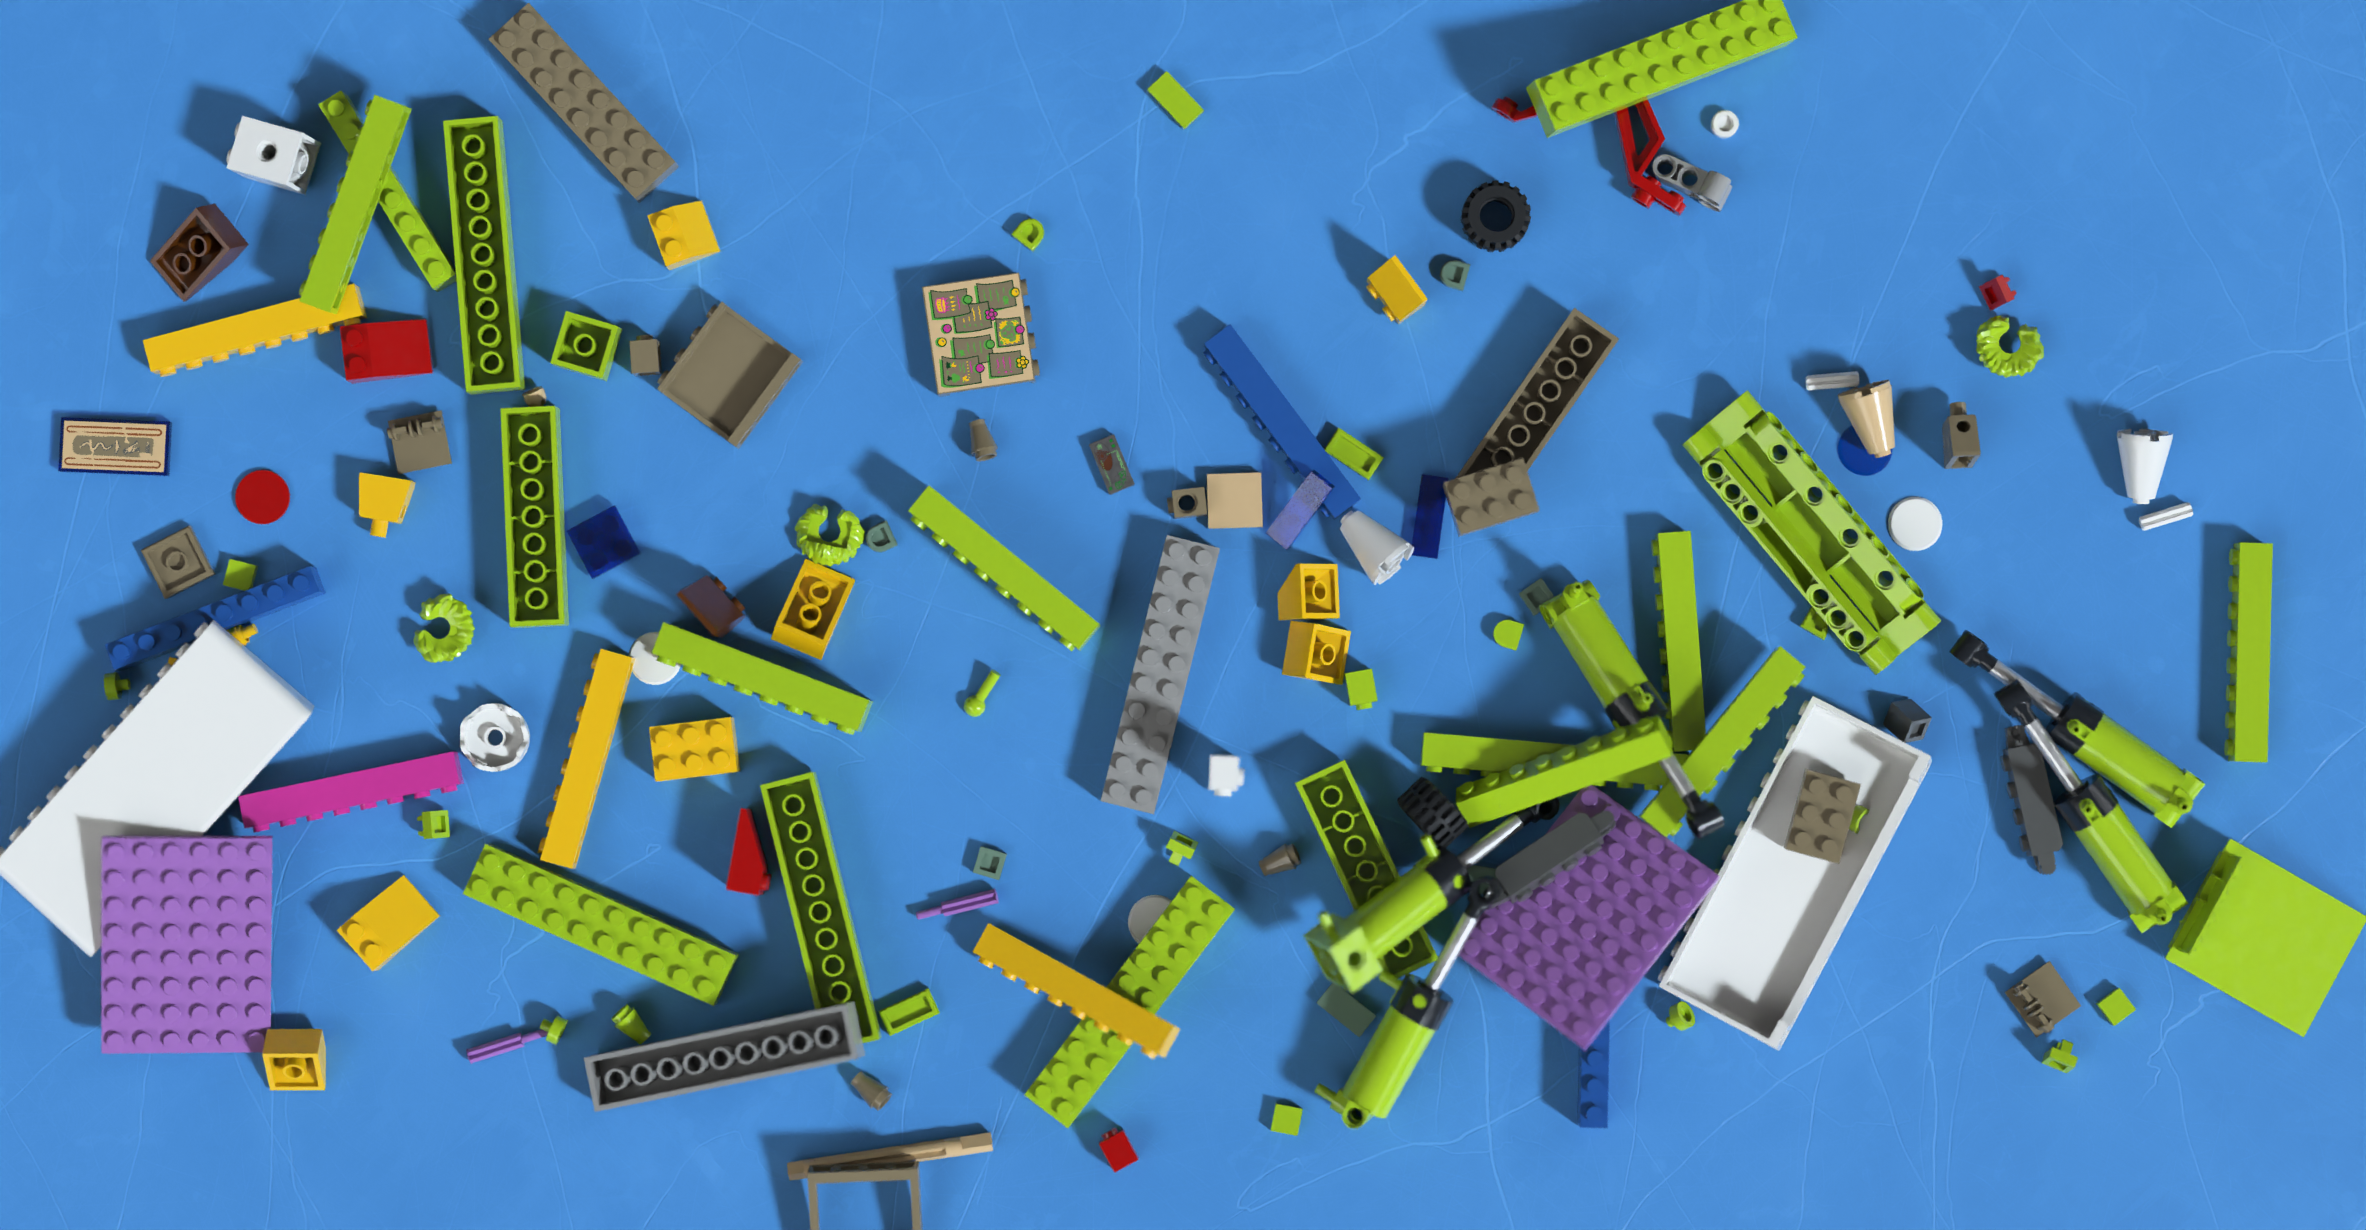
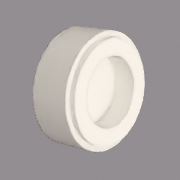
[1710,110,1739,139]

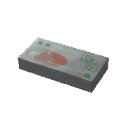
[1089,434,1135,495]

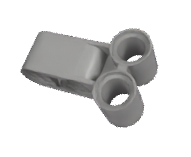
[1653,154,1732,212]

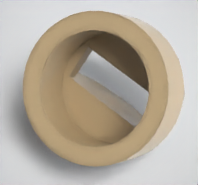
[523,386,547,407]

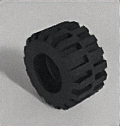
[1461,180,1531,252]
[1397,777,1468,847]

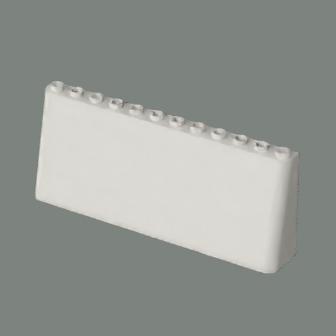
[0,620,314,957]
[1657,696,1932,1051]

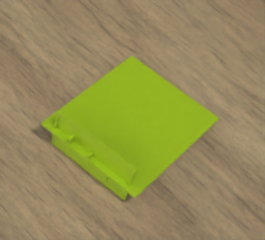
[2165,839,2366,1037]

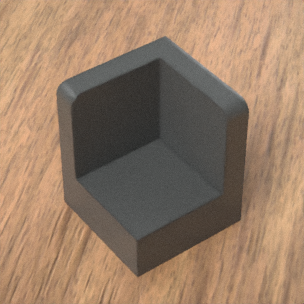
[1883,699,1932,743]

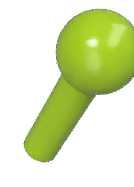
[964,669,1001,717]

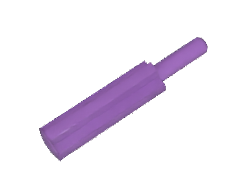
[916,888,999,920]
[466,1029,548,1064]

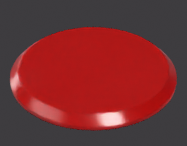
[235,470,290,524]

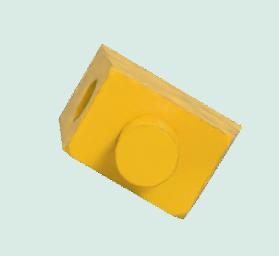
[359,472,416,538]

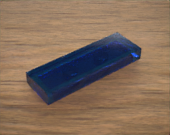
[1266,470,1335,550]
[1411,474,1449,559]

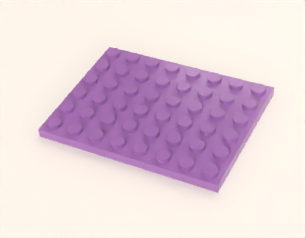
[1458,785,1720,1051]
[101,836,272,1054]

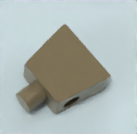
[1942,402,1981,469]

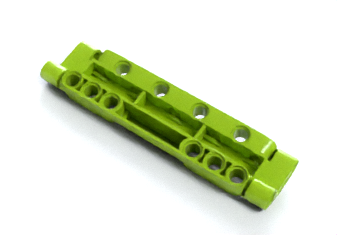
[1682,390,1941,675]

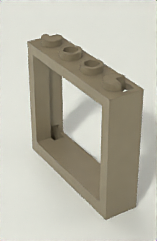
[807,1161,923,1230]

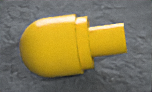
[226,623,258,646]

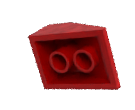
[340,319,433,384]
[726,808,772,896]

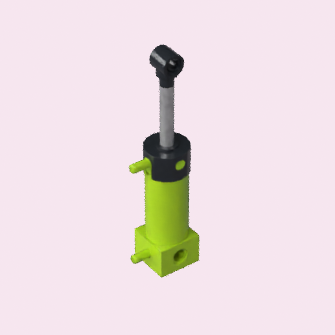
[1303,797,1560,993]

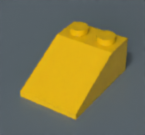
[771,559,855,660]
[337,875,440,971]

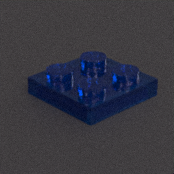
[567,505,641,579]

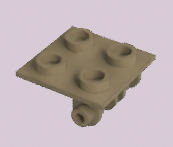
[387,410,452,474]
[2005,961,2081,1037]

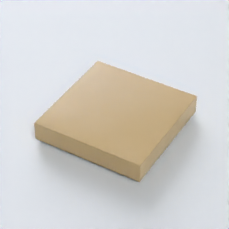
[1207,472,1263,529]

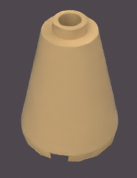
[1838,380,1895,458]

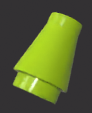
[611,1004,651,1045]

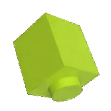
[1344,669,1378,710]

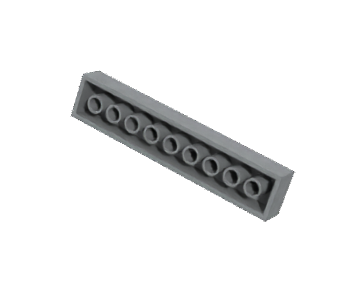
[1101,535,1220,814]
[584,1001,865,1112]

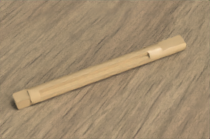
[787,1132,993,1181]

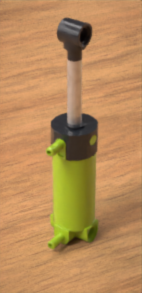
[1539,580,1724,838]
[1949,630,2205,828]
[1994,679,2189,933]
[1314,876,1501,1129]

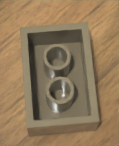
[1442,458,1540,537]
[1784,769,1861,864]

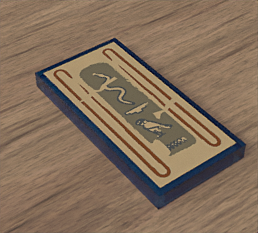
[58,417,172,477]

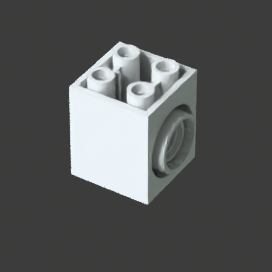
[226,116,321,195]

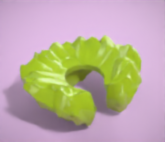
[1976,316,2044,378]
[795,504,865,567]
[413,593,475,663]

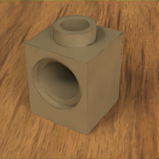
[629,335,662,376]
[1167,487,1207,519]

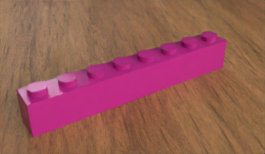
[238,751,464,833]

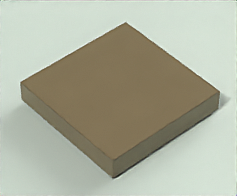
[141,525,216,599]

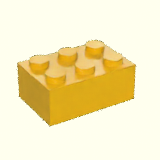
[649,717,740,782]

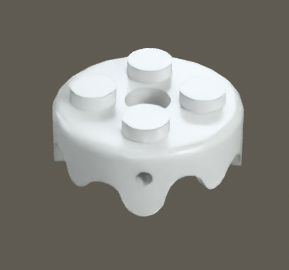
[460,703,530,772]

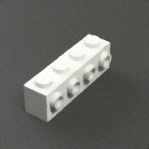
[1209,756,1244,796]

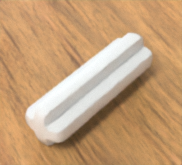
[1805,371,1860,390]
[2139,502,2193,531]

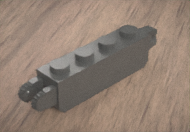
[2000,725,2063,875]
[1482,810,1616,908]

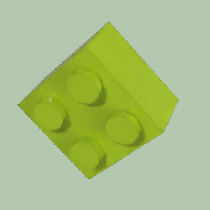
[550,311,622,382]

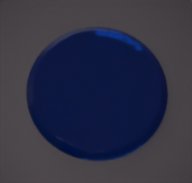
[1838,425,1892,476]

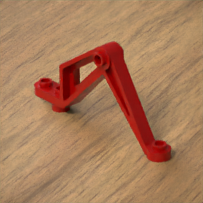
[1491,96,1686,216]

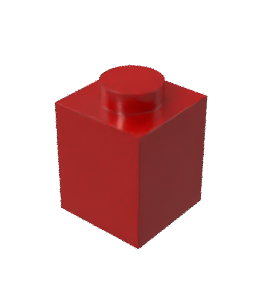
[1099,1127,1139,1173]

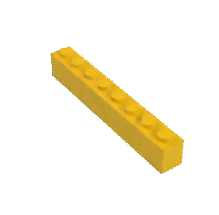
[143,284,367,377]
[538,649,635,869]
[973,923,1180,1059]

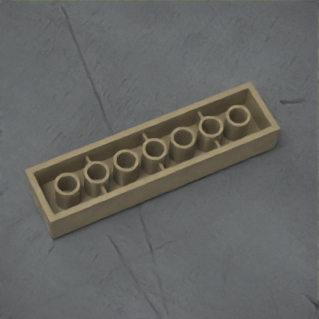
[489,3,679,203]
[1455,308,1619,479]

